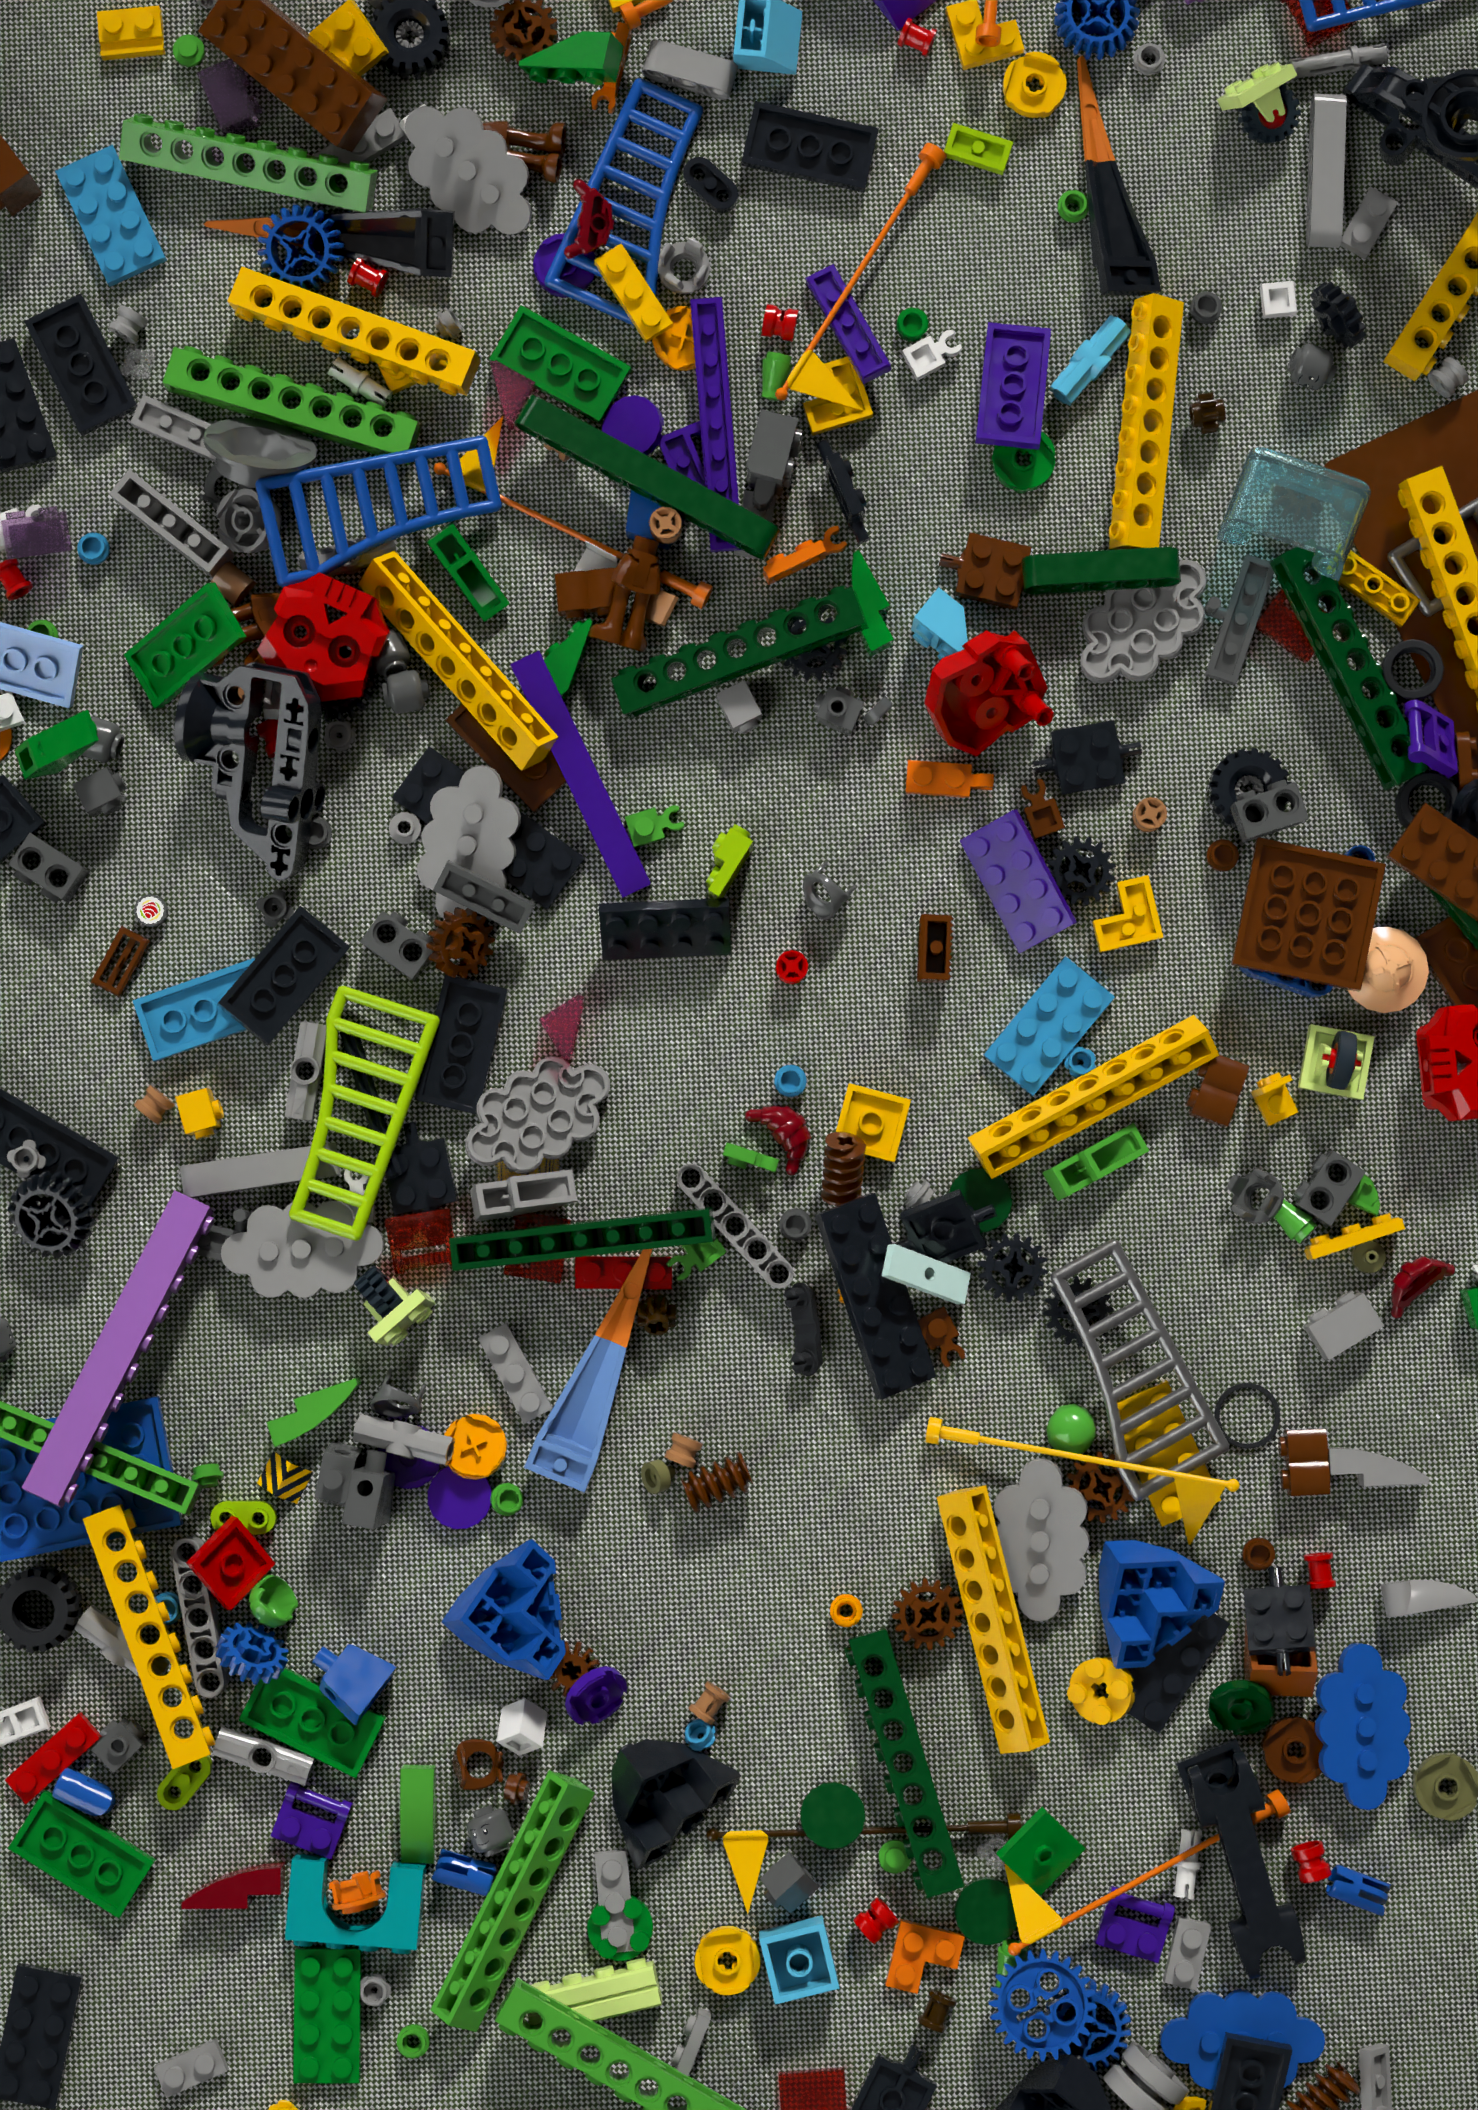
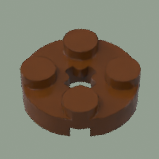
[1261,1716,1324,1783]

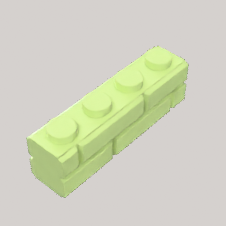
[528,1958,662,2031]

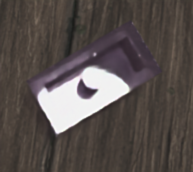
[197,58,262,137]
[0,506,72,559]

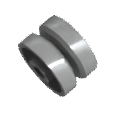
[1103,2041,1190,2110]

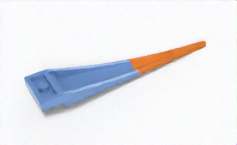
[524,1249,652,1493]

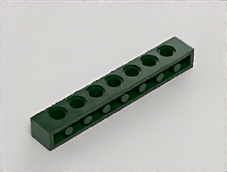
[1269,539,1429,791]
[611,585,869,719]
[449,1207,716,1271]
[844,1627,965,1898]

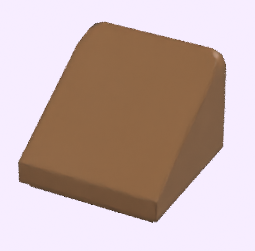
[631,590,678,626]

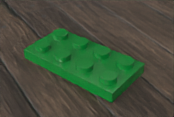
[489,305,632,424]
[124,583,247,709]
[239,1659,386,1778]
[8,1790,156,1919]
[293,1947,362,2083]

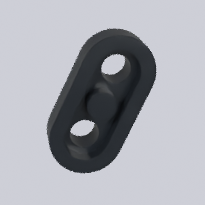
[683,157,738,213]

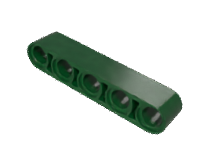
[1022,547,1181,595]

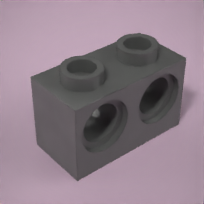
[1230,780,1309,843]
[8,833,90,903]
[360,911,434,982]
[1293,1150,1366,1227]

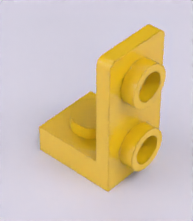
[1251,1072,1298,1127]

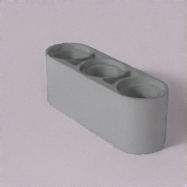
[642,40,738,100]

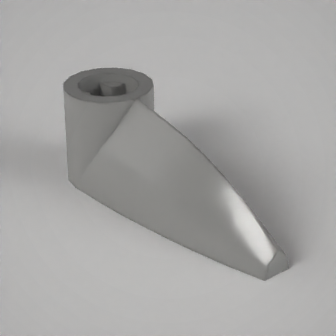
[1380,1580,1477,1618]

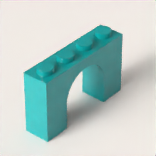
[285,1854,426,1954]

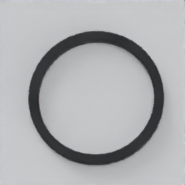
[1214,1383,1280,1449]

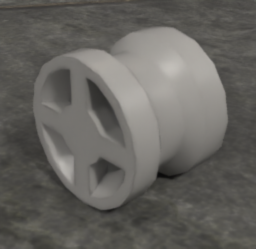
[108,305,148,344]
[1427,357,1469,398]

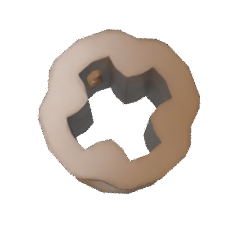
[688,1681,731,1725]

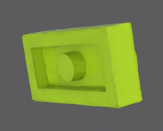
[944,123,1013,175]

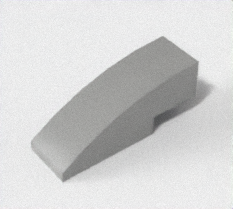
[470,1169,578,1222]
[1328,1447,1430,1487]

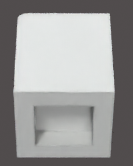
[497,1698,547,1756]

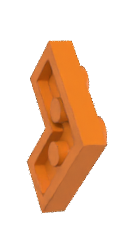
[885,1919,965,1994]

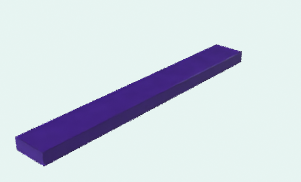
[690,297,741,552]
[510,651,651,898]

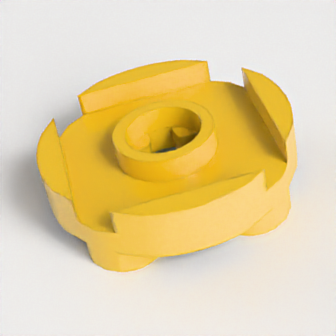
[1002,52,1067,118]
[1067,1657,1135,1725]
[695,1926,760,1995]

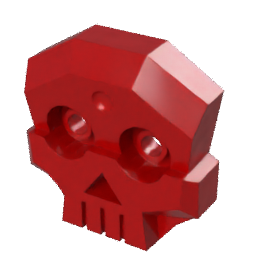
[257,572,391,702]
[924,630,1054,756]
[1416,1004,1478,1121]

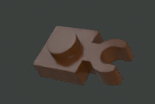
[1020,779,1065,840]
[918,1306,965,1367]

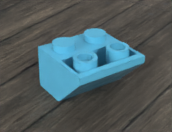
[733,0,803,75]
[911,587,968,660]

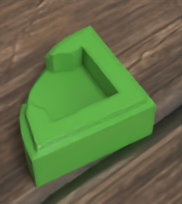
[1346,1175,1380,1217]

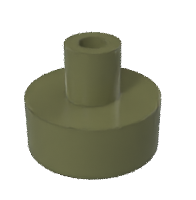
[1351,1241,1386,1273]
[641,1459,675,1494]

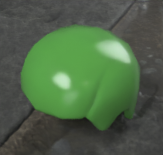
[1046,1403,1096,1454]
[249,1575,298,1628]

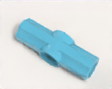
[1049,315,1131,406]

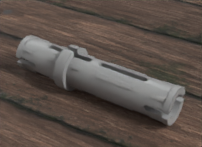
[1289,43,1388,80]

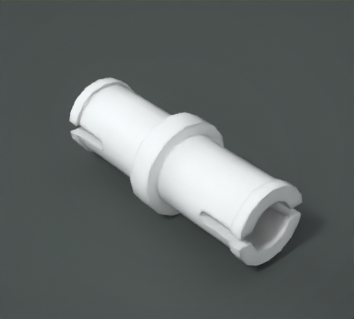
[328,357,393,407]
[1173,1829,1202,1899]

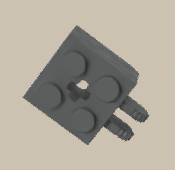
[746,409,803,512]

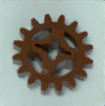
[489,0,558,66]
[426,907,495,978]
[1066,1451,1135,1523]
[891,1577,963,1650]

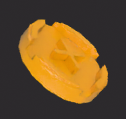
[652,306,696,371]
[444,1414,508,1480]

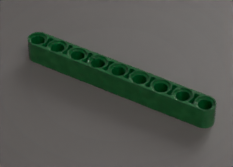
[514,395,780,560]

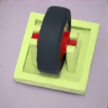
[1298,1024,1375,1100]

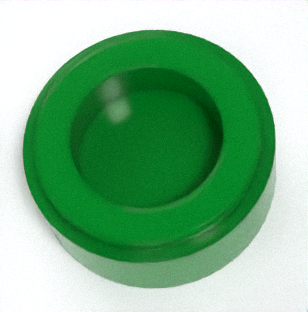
[896,308,928,342]

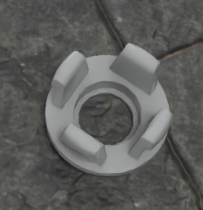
[658,237,710,294]

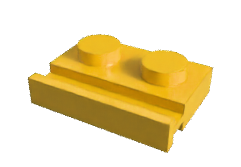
[97,5,166,61]

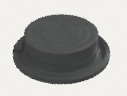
[203,418,317,488]

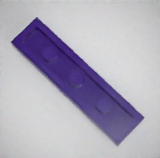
[805,264,892,384]

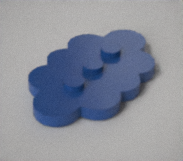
[1315,1643,1411,1810]
[1159,1989,1325,2090]

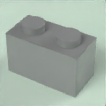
[1303,1290,1384,1360]

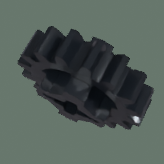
[1310,281,1366,348]
[783,616,847,683]
[1046,836,1116,907]
[977,1233,1048,1303]
[1042,1276,1114,1347]

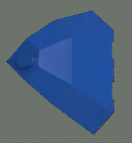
[441,1539,566,1680]
[1099,1540,1225,1669]

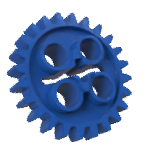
[988,1948,1097,2061]

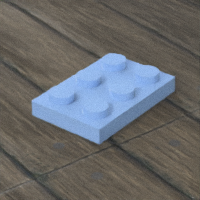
[0,622,84,708]

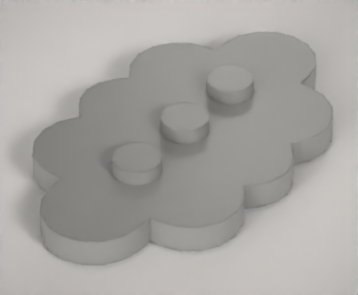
[405,106,532,235]
[1080,560,1207,684]
[417,765,521,920]
[465,1056,610,1174]
[221,1200,384,1298]
[994,1458,1090,1621]

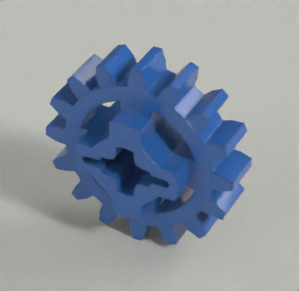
[216,1622,288,1685]

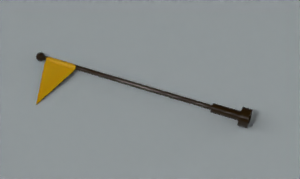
[706,1813,1021,1914]

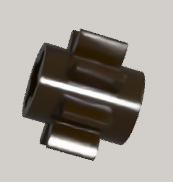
[1189,392,1226,434]
[637,1295,676,1336]

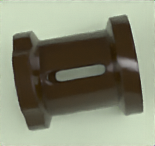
[917,1989,957,2033]

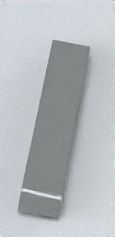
[1306,93,1347,248]
[180,1143,341,1198]
[676,1163,794,1289]
[171,1536,229,1698]

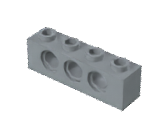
[109,469,235,579]

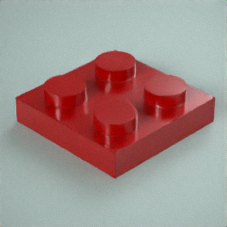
[186,1516,276,1611]

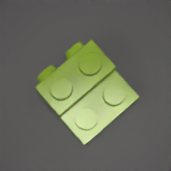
[706,824,753,899]

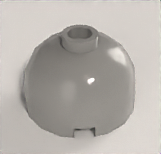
[216,488,282,553]

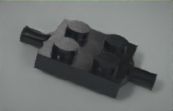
[816,439,870,545]
[1032,720,1142,795]
[387,1122,459,1232]
[892,1189,997,1263]
[1244,1566,1316,1676]
[849,2045,937,2110]

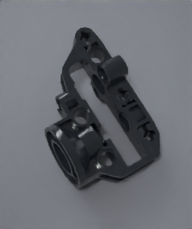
[1342,64,1478,189]
[174,662,326,880]

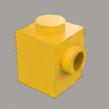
[175,1088,224,1139]

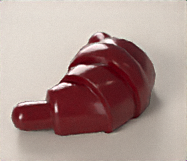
[564,179,614,259]
[745,1105,812,1176]
[1391,1256,1455,1319]

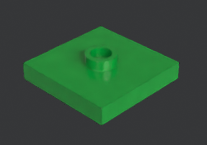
[996,1807,1086,1896]

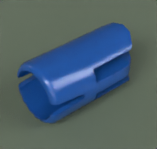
[52,1768,116,1816]
[432,1849,497,1896]
[1326,1865,1391,1916]

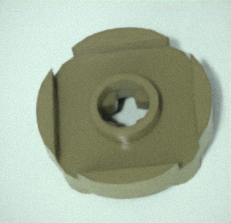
[1412,1752,1478,1821]

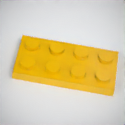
[1117,1381,1221,1527]

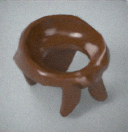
[452,1739,504,1790]

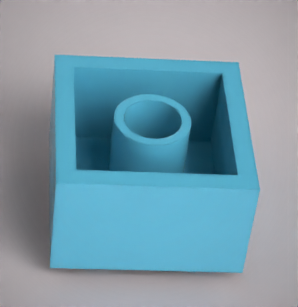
[759,1915,840,2005]

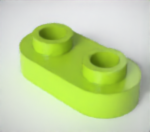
[210,1500,277,1535]
[157,1755,213,1810]

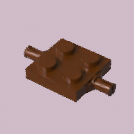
[939,532,1032,610]

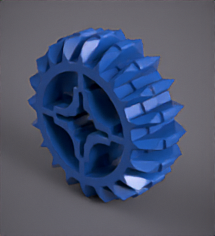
[1054,0,1140,61]
[257,205,344,291]
[1042,1979,1131,2071]

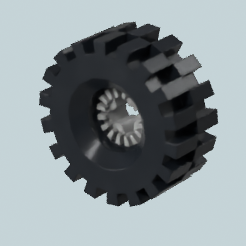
[370,0,451,80]
[1206,748,1291,831]

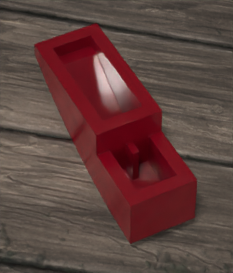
[181,1862,285,1909]

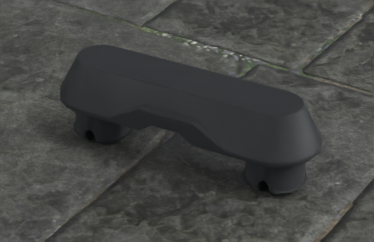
[784,1282,823,1376]

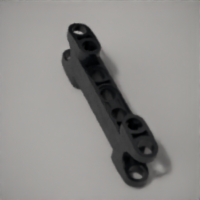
[1187,1751,1306,1980]

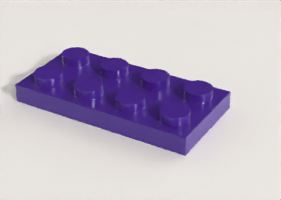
[975,322,1051,450]
[959,809,1077,954]

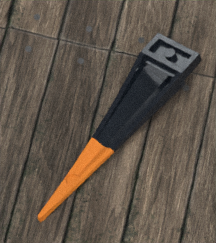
[1077,55,1161,296]
[203,208,455,278]

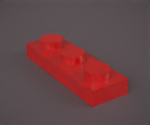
[575,1256,673,1290]
[5,1712,102,1804]

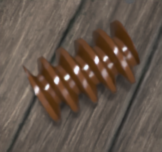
[821,1132,866,1206]
[681,1452,754,1513]
[1286,2058,1361,2110]

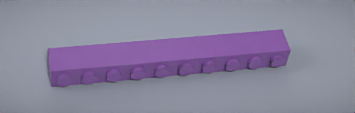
[22,1190,214,1508]

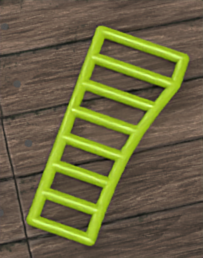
[289,986,440,1241]

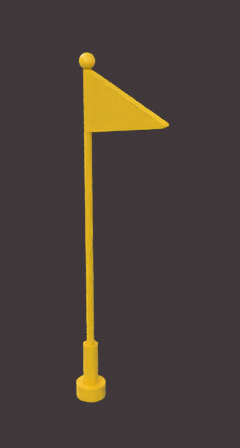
[925,1417,1240,1545]

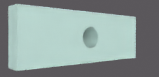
[882,1244,971,1305]

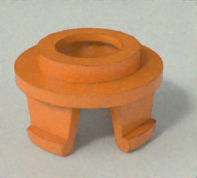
[329,1870,386,1914]

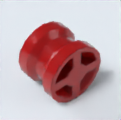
[776,950,808,985]

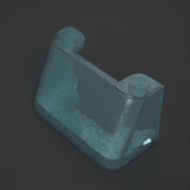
[1217,447,1371,581]

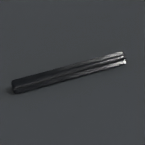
[340,1032,402,1179]

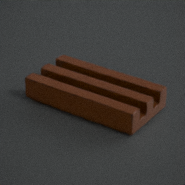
[91,926,152,998]

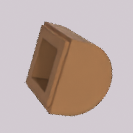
[211,561,257,608]

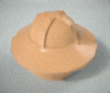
[1347,926,1429,1013]

